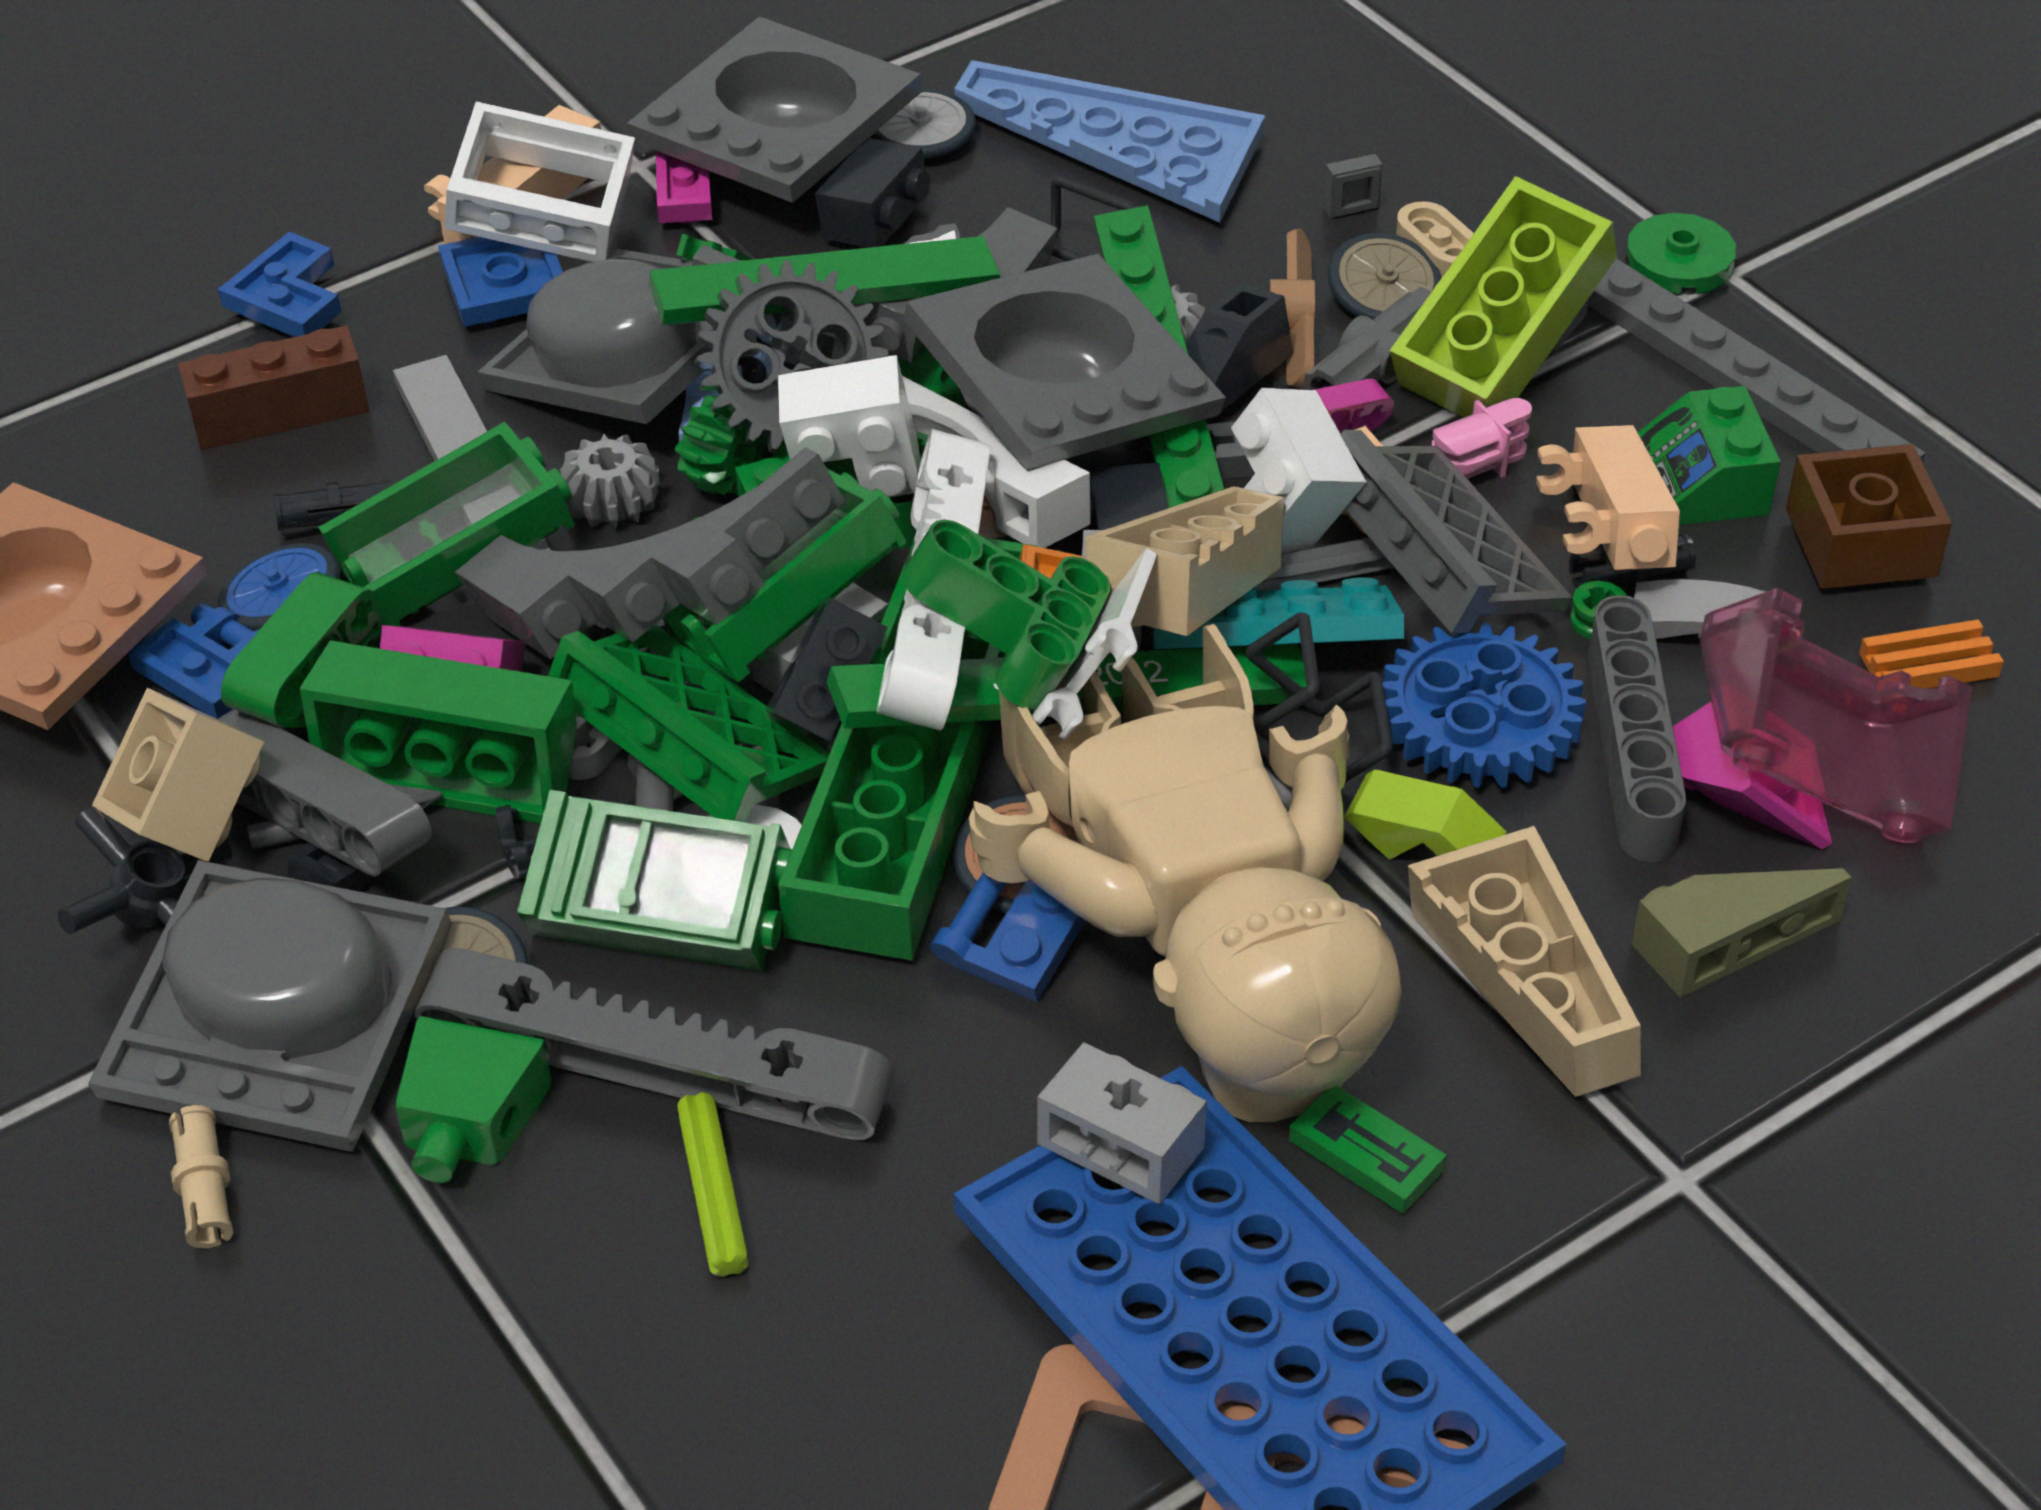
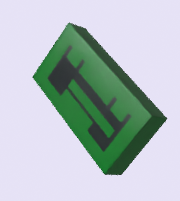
[1289,1086,1447,1214]

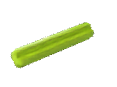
[677,1092,748,1278]

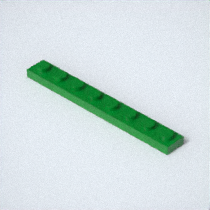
[1094,205,1224,508]

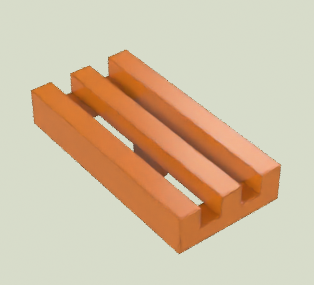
[1859,619,2004,696]

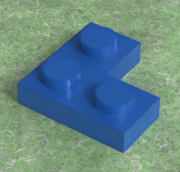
[218,231,342,337]

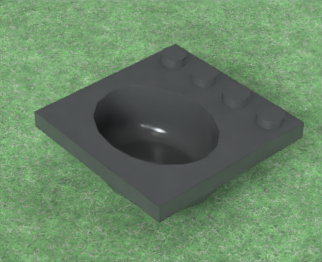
[627,16,923,203]
[477,249,747,424]
[903,254,1226,470]
[88,860,452,1152]

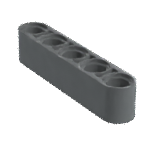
[1588,595,1686,863]
[218,709,432,877]

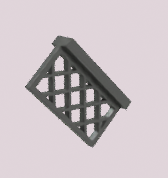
[1341,430,1573,634]

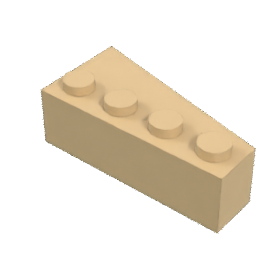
[1085,486,1284,636]
[1408,826,1641,1097]

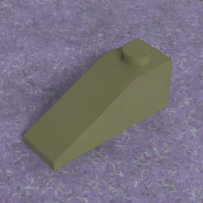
[1631,868,1852,998]

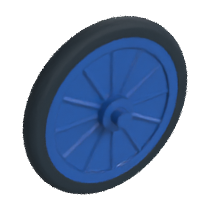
[218,543,340,631]

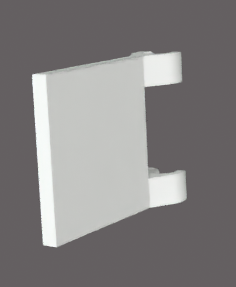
[1032,548,1157,740]

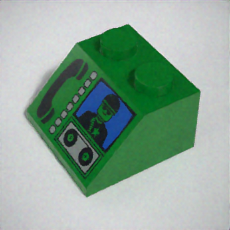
[1637,386,1781,525]

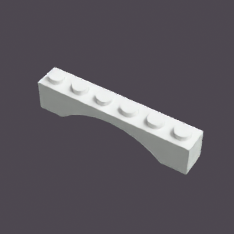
[902,376,1090,548]

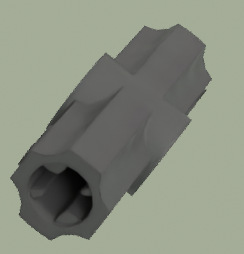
[1304,287,1431,390]

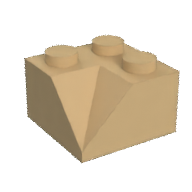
[92,688,264,862]

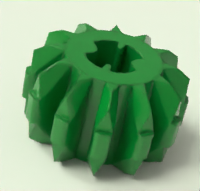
[675,395,768,495]

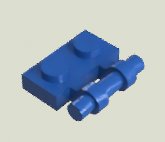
[128,603,259,719]

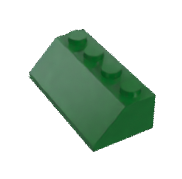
[299,640,577,824]

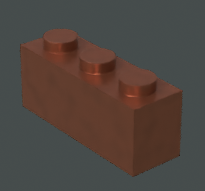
[178,325,370,450]

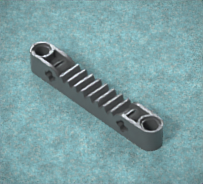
[415,948,895,1140]

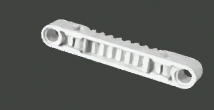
[877,429,991,731]

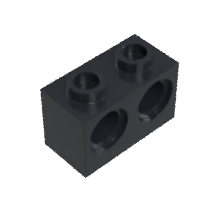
[765,598,888,741]

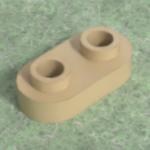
[1396,201,1474,277]

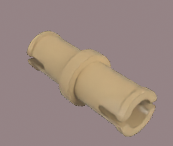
[169,1105,233,1249]

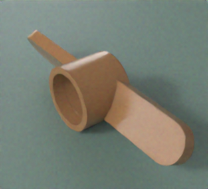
[1269,228,1315,390]

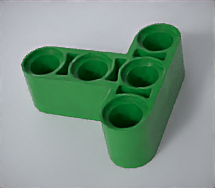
[902,519,1111,710]

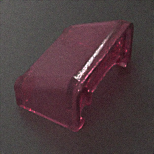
[1699,588,1972,843]

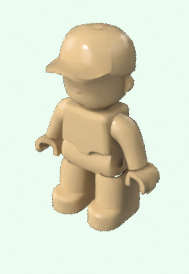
[969,624,1402,1123]

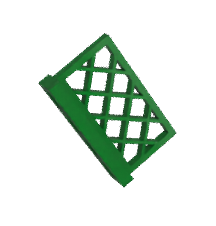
[548,624,830,822]

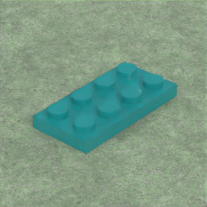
[1148,578,1404,649]

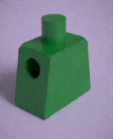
[396,1016,552,1183]

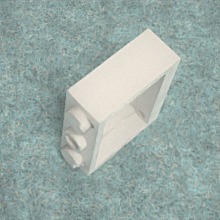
[444,101,635,262]

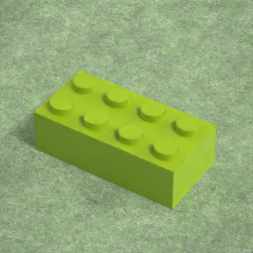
[1390,176,1617,418]

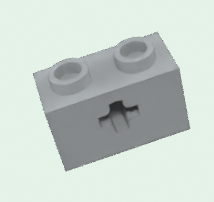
[1037,1042,1207,1204]

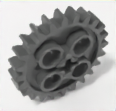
[694,260,888,453]

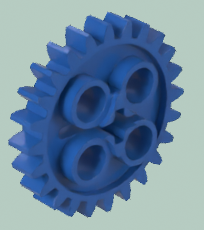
[1382,622,1586,788]

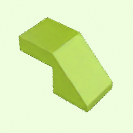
[1344,769,1507,860]

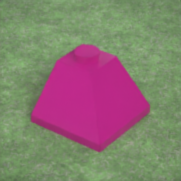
[1673,690,1832,850]

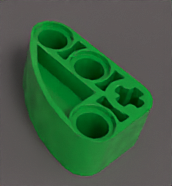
[221,572,384,728]

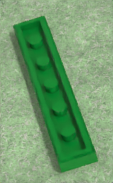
[649,236,1000,326]

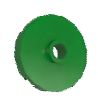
[1626,213,1736,294]

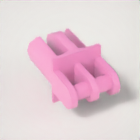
[1429,398,1532,479]

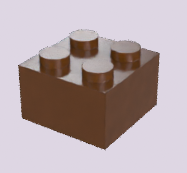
[1786,444,1952,589]

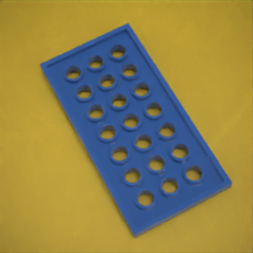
[953,1066,1566,1510]

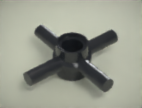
[58,807,233,934]

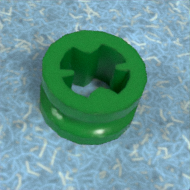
[1570,581,1627,639]

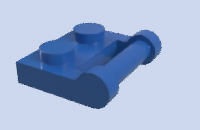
[930,872,1086,1002]

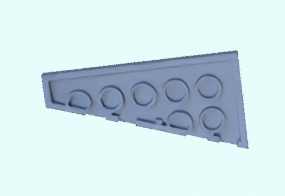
[954,60,1265,222]

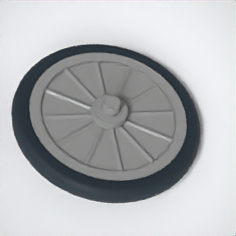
[870,89,976,159]

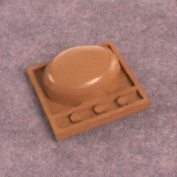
[0,482,207,730]

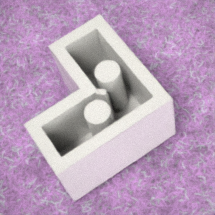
[778,355,920,497]
[1231,388,1366,554]

